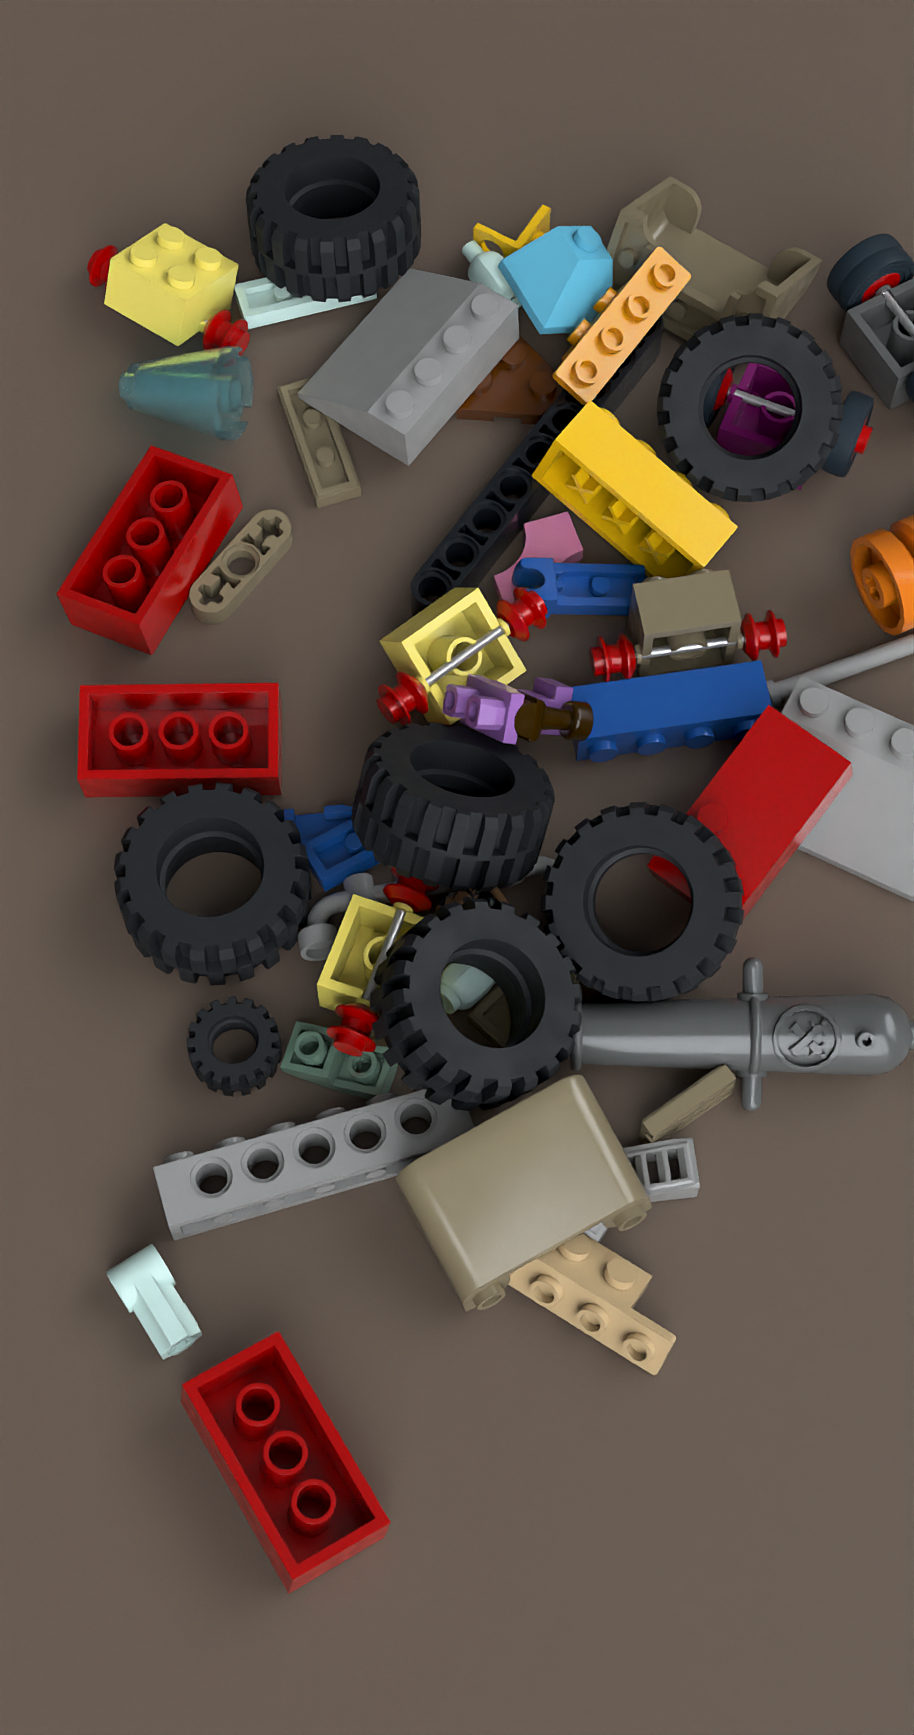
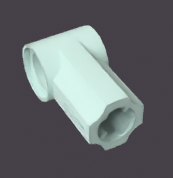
[106,1244,202,1360]

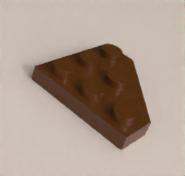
[454,335,564,425]

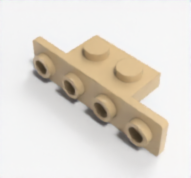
[508,1233,676,1375]

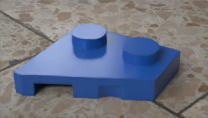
[284,804,380,892]

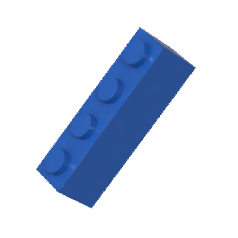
[571,660,772,762]

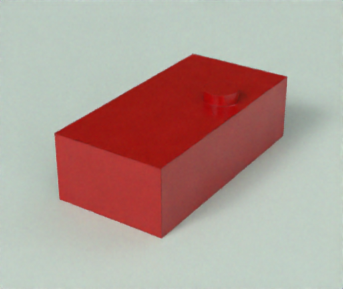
[56,445,243,655]
[77,683,282,798]
[647,705,853,920]
[180,1331,391,1594]

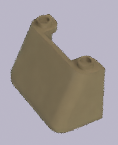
[607,176,822,366]
[396,1075,652,1312]

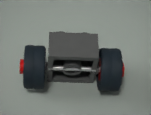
[827,233,914,410]

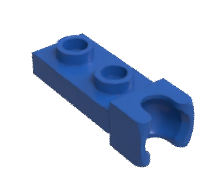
[512,557,646,619]

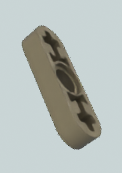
[189,509,293,624]

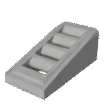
[623,1137,700,1202]

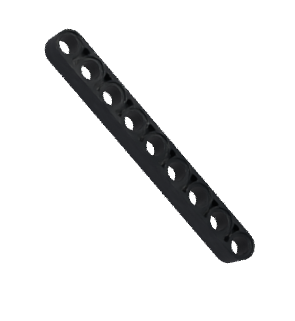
[411,316,663,617]

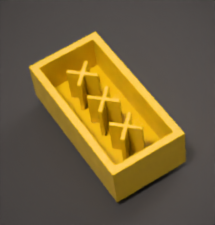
[532,400,738,579]

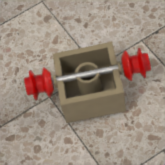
[589,569,787,682]

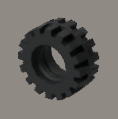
[187,996,282,1097]

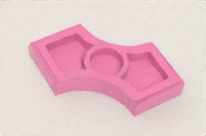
[493,511,583,603]

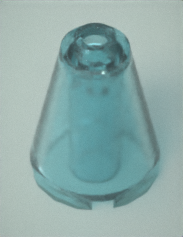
[119,346,253,441]

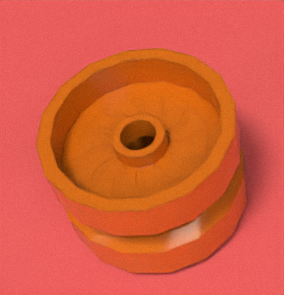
[850,514,914,636]

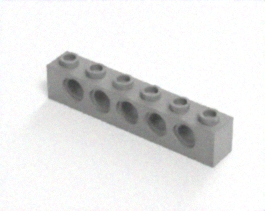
[153,1086,474,1241]

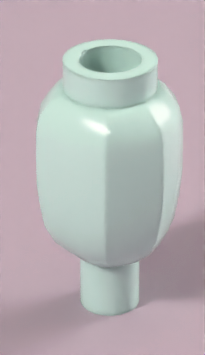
[462,240,521,308]
[440,963,496,1014]

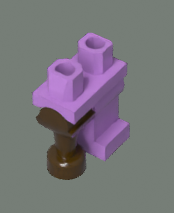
[443,674,594,744]

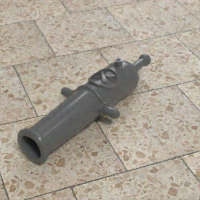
[570,957,914,1111]

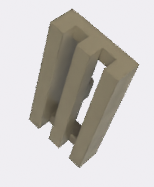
[638,1064,737,1144]

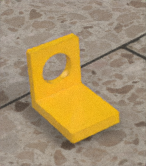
[473,204,551,258]

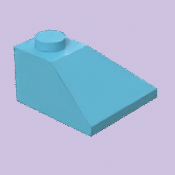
[498,226,613,334]

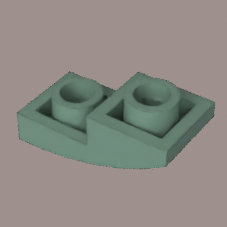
[280,1021,398,1100]

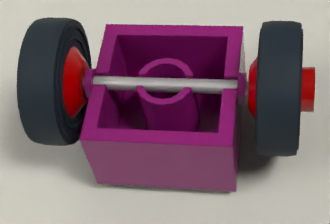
[703,363,874,490]

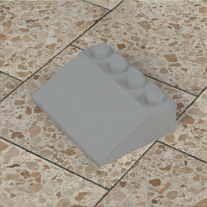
[298,268,519,466]
[781,676,914,902]

